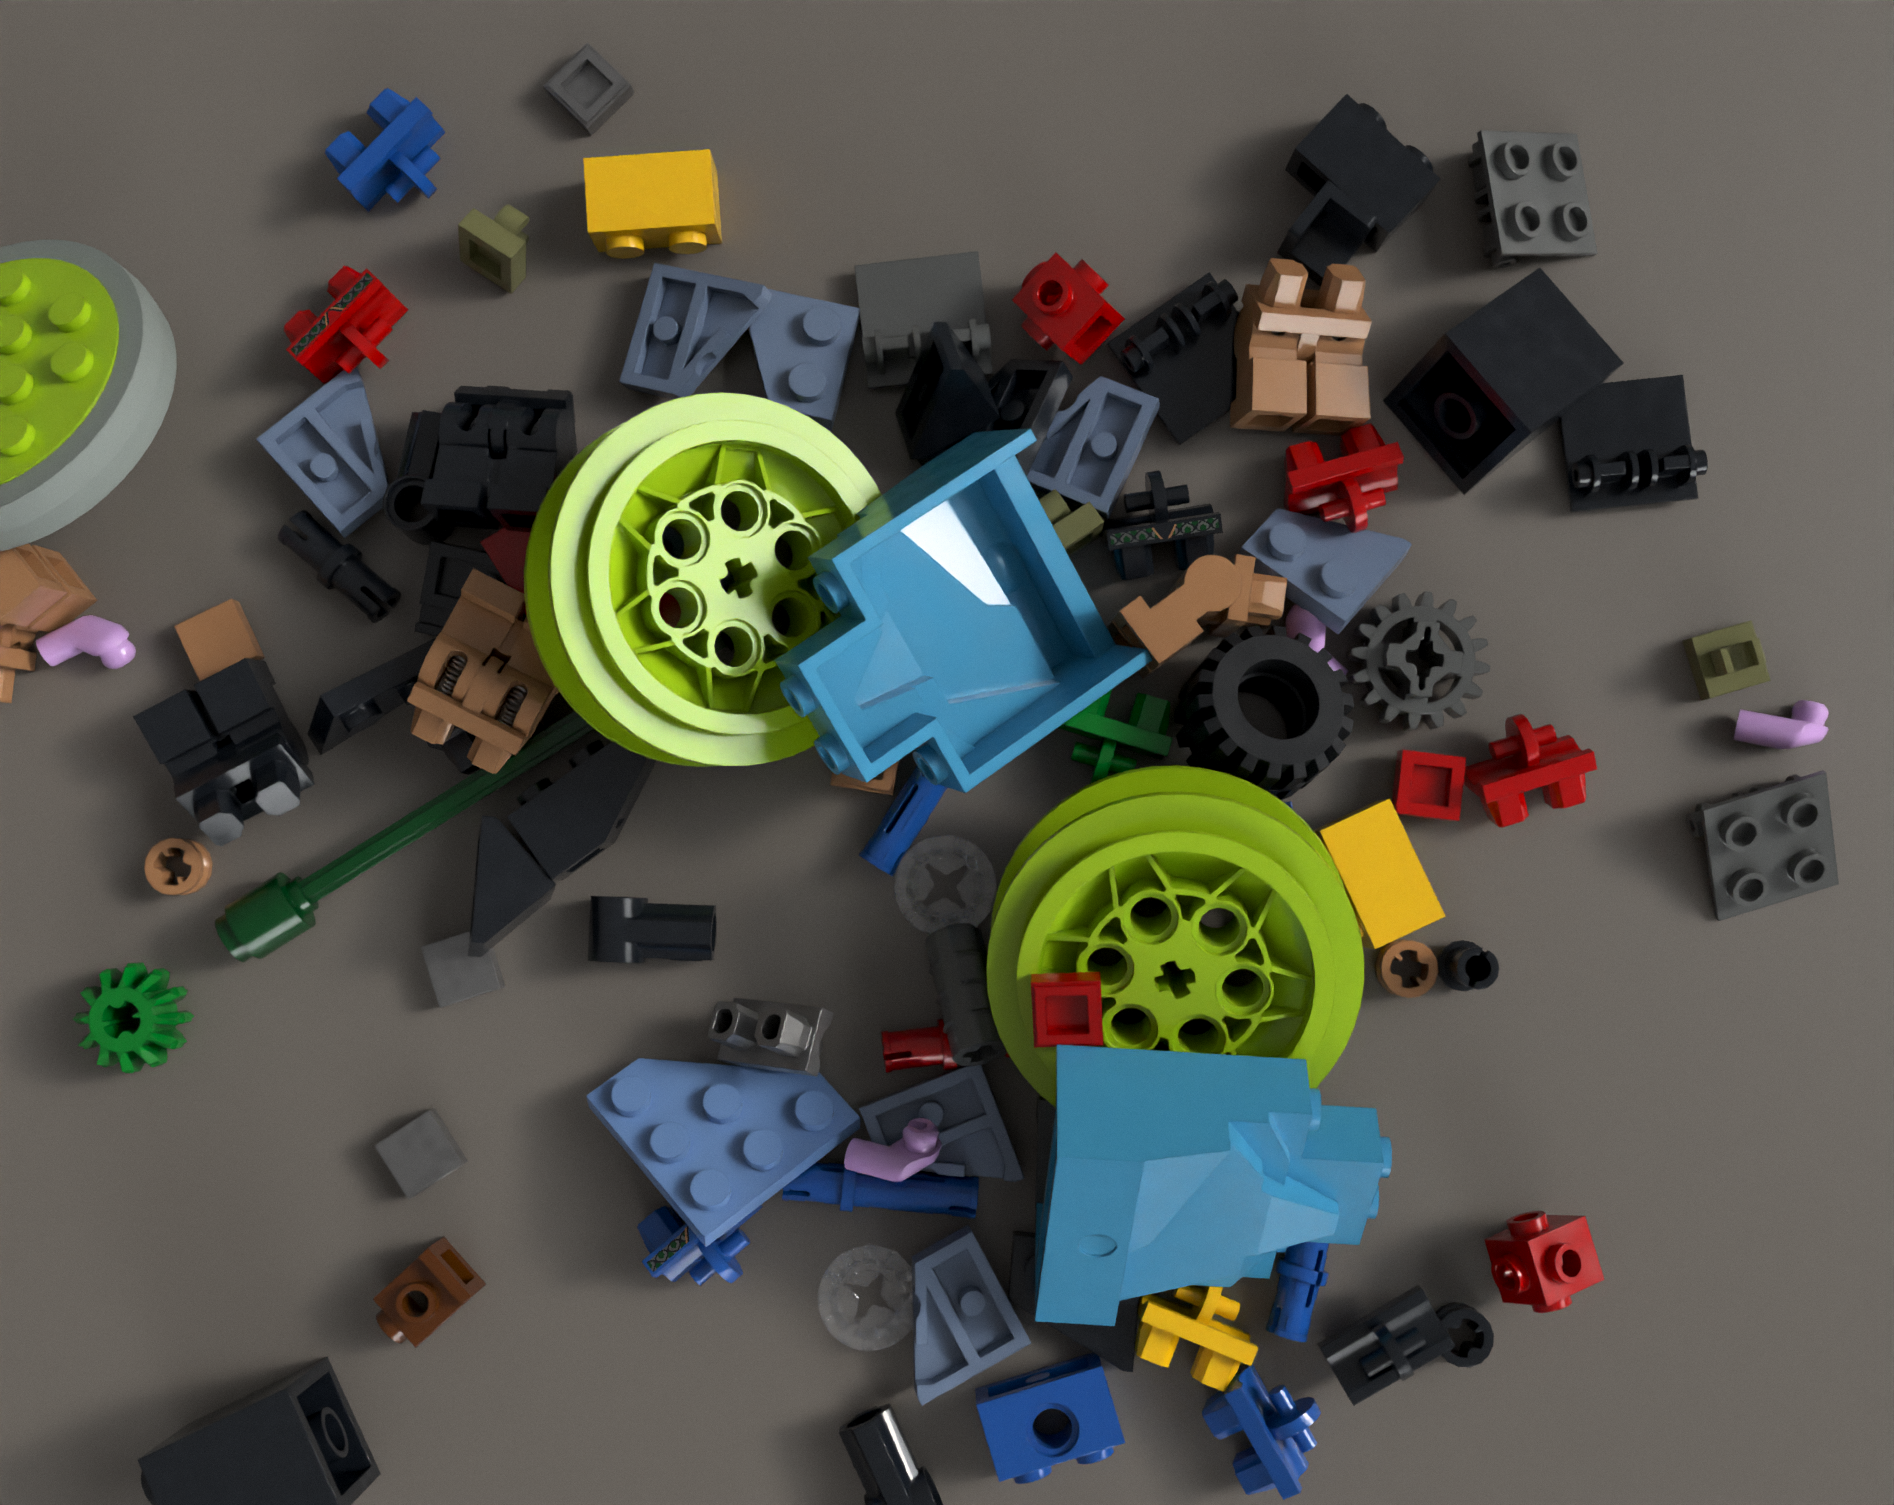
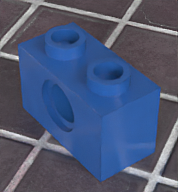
[975,1352,1125,1484]

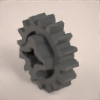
[1346,591,1490,731]

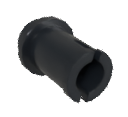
[1437,940,1499,992]

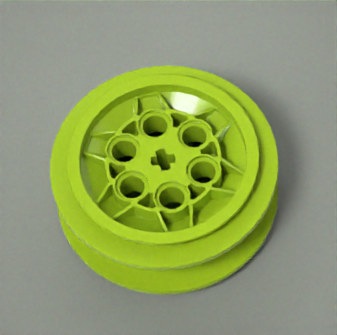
[524,392,882,767]
[986,765,1364,1108]

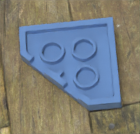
[586,1058,860,1247]

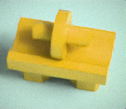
[1135,1285,1258,1392]

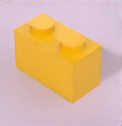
[583,149,722,259]
[1313,798,1446,949]

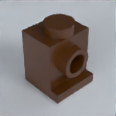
[373,1237,486,1348]

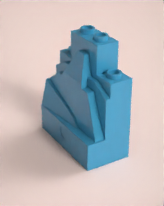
[775,428,1152,793]
[1035,1044,1392,1326]

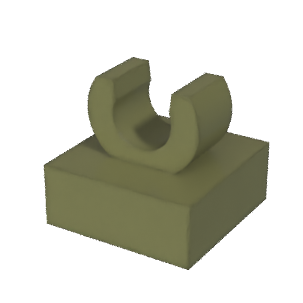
[458,204,529,294]
[1039,489,1104,558]
[1682,620,1771,701]

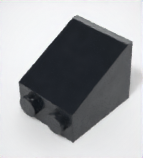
[1383,268,1624,495]
[138,1356,381,1505]

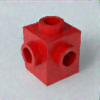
[1012,252,1125,365]
[1484,1211,1605,1313]

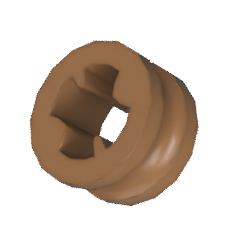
[144,838,213,895]
[1374,939,1439,998]

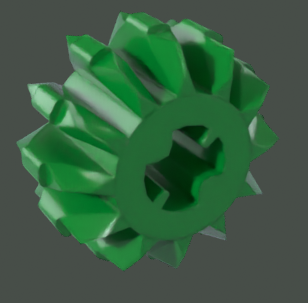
[72,962,194,1073]

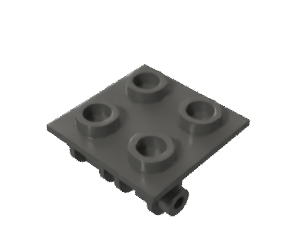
[1468,130,1598,268]
[854,251,993,389]
[1686,770,1839,921]

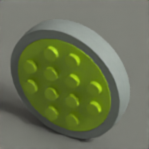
[0,240,177,551]

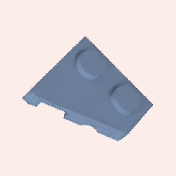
[619,263,772,399]
[749,289,860,431]
[257,368,390,539]
[1027,376,1160,519]
[1238,508,1412,634]
[859,1065,1025,1182]
[912,1225,1031,1406]

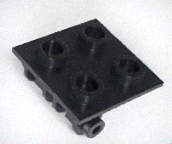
[1107,272,1239,445]
[1559,375,1708,512]

